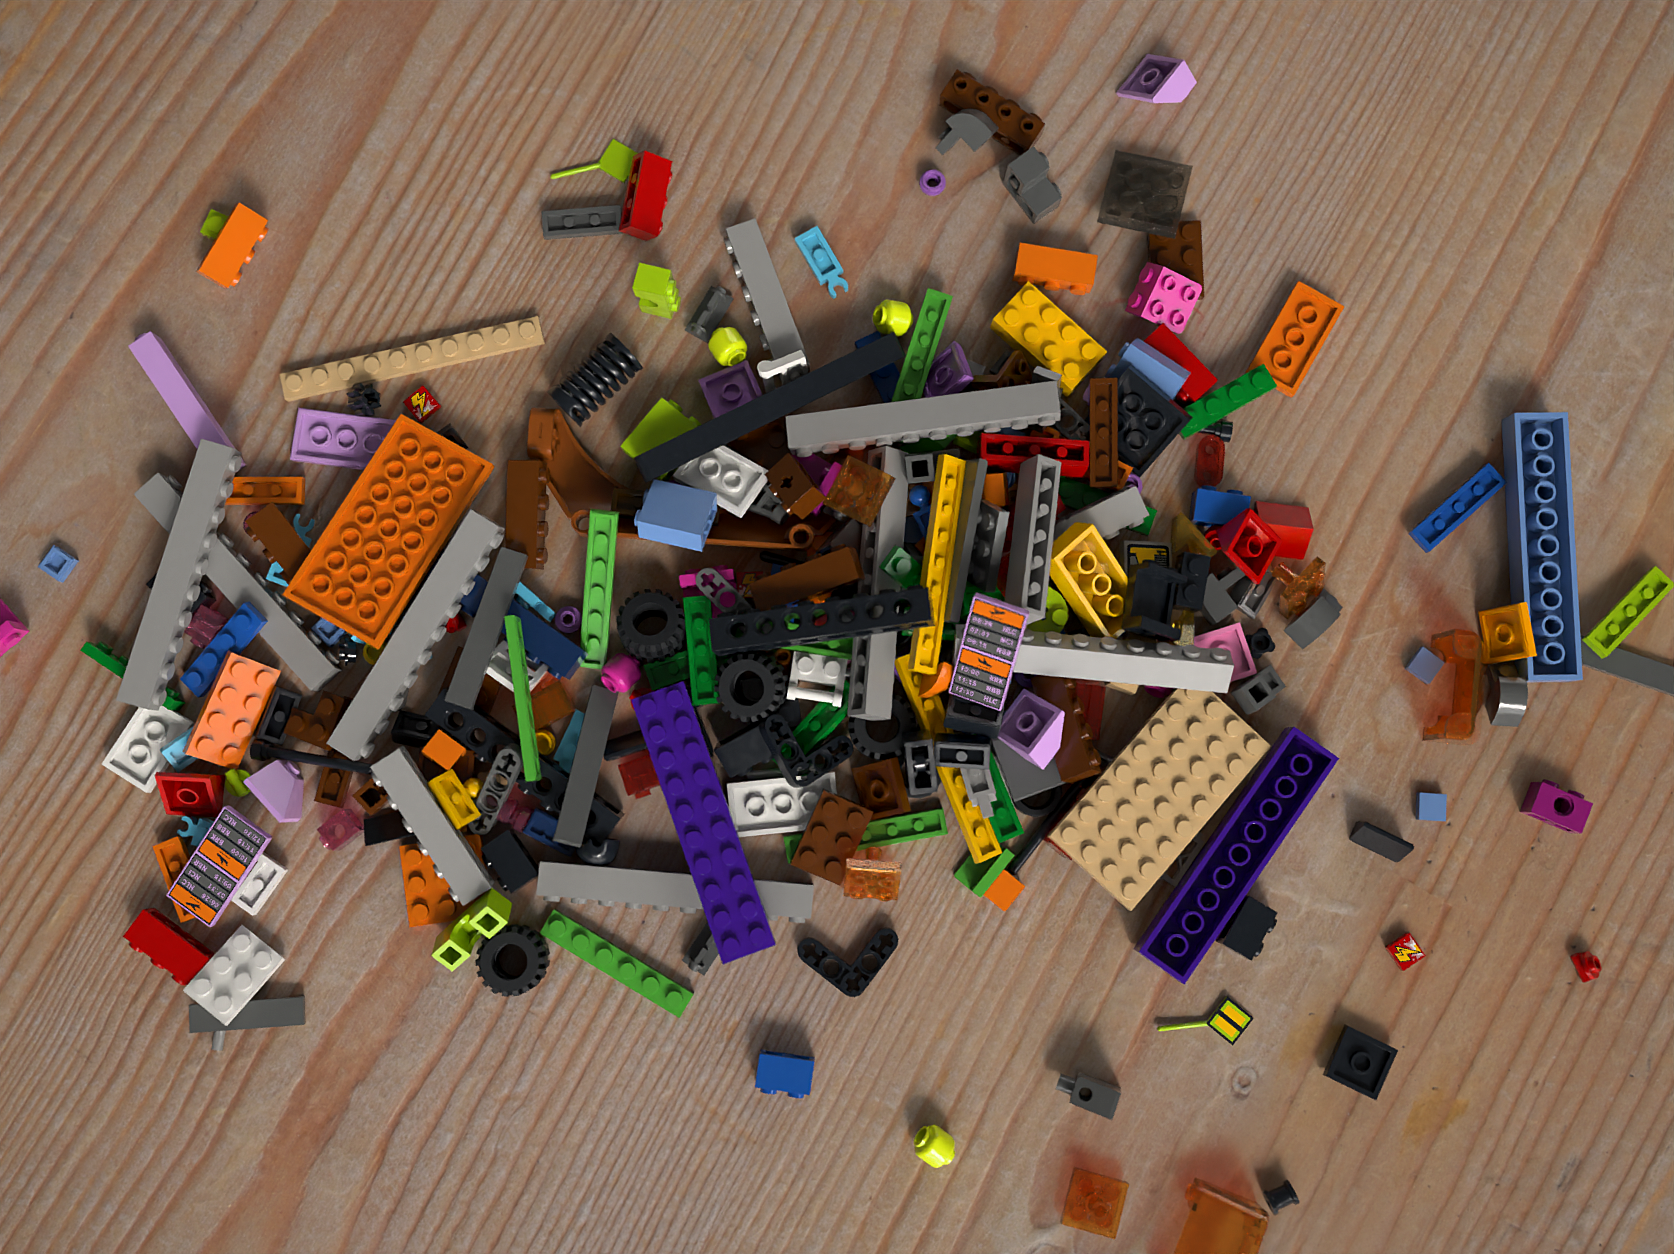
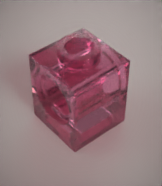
[184,605,230,649]
[317,809,364,851]

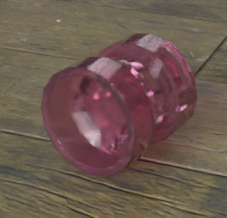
[497,797,534,833]

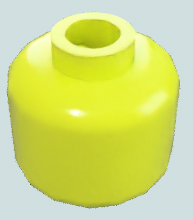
[872,299,914,336]
[708,327,747,366]
[913,1125,955,1168]

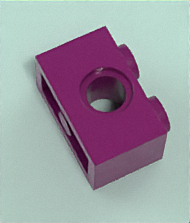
[1520,779,1593,834]

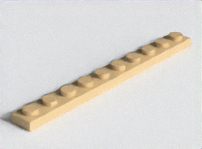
[280,316,545,402]

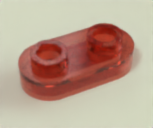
[1194,435,1225,487]

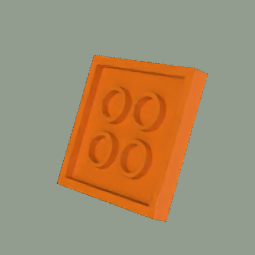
[399,834,488,928]

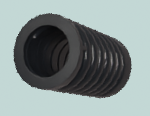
[547,333,643,427]

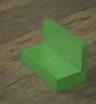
[954,844,1015,898]

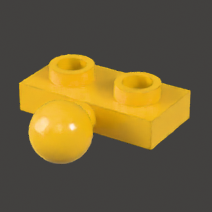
[427,769,484,830]

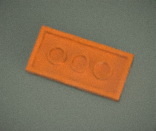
[1246,281,1345,398]
[182,651,281,770]

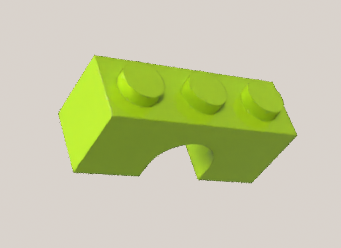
[632,262,681,319]
[431,888,512,972]

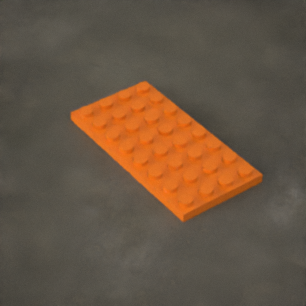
[282,414,495,650]

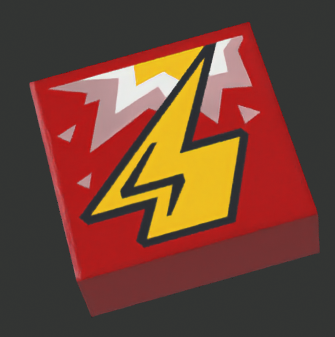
[403,386,441,424]
[736,571,763,599]
[1385,932,1426,971]

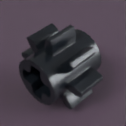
[346,383,381,416]

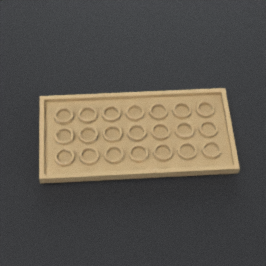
[1047,688,1271,911]

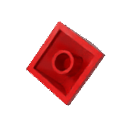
[1254,501,1314,560]
[1216,508,1283,584]
[155,772,225,817]

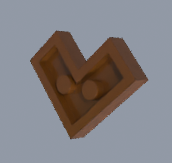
[283,690,351,751]

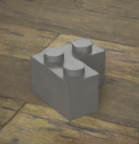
[1003,146,1062,224]

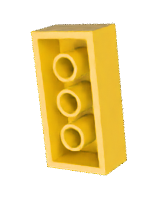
[990,281,1107,397]
[1049,522,1128,639]

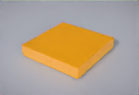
[1478,602,1537,664]

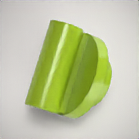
[225,769,251,797]

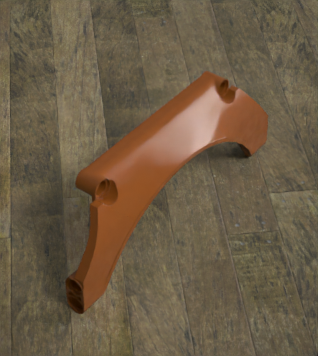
[527,407,875,552]

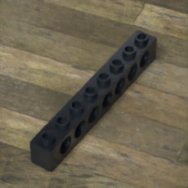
[709,585,935,656]
[425,686,625,845]

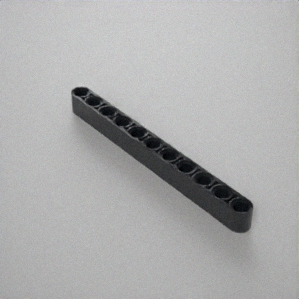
[633,332,906,483]

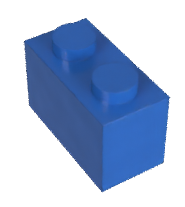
[1188,486,1251,527]
[755,1050,815,1098]

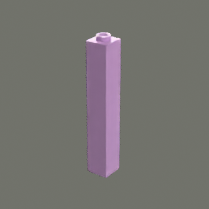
[128,331,246,473]

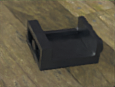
[1121,560,1187,642]

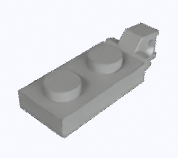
[960,768,997,819]

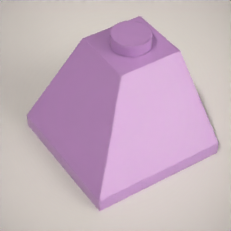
[1116,54,1197,103]
[997,689,1065,770]
[243,760,304,823]

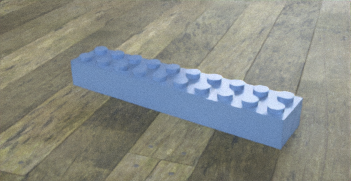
[1502,412,1583,682]

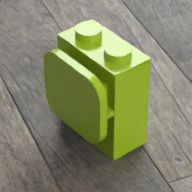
[620,397,702,482]

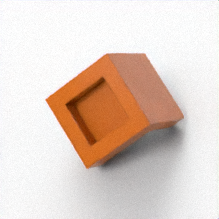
[422,729,466,770]
[983,869,1025,911]

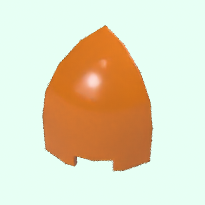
[918,662,955,698]

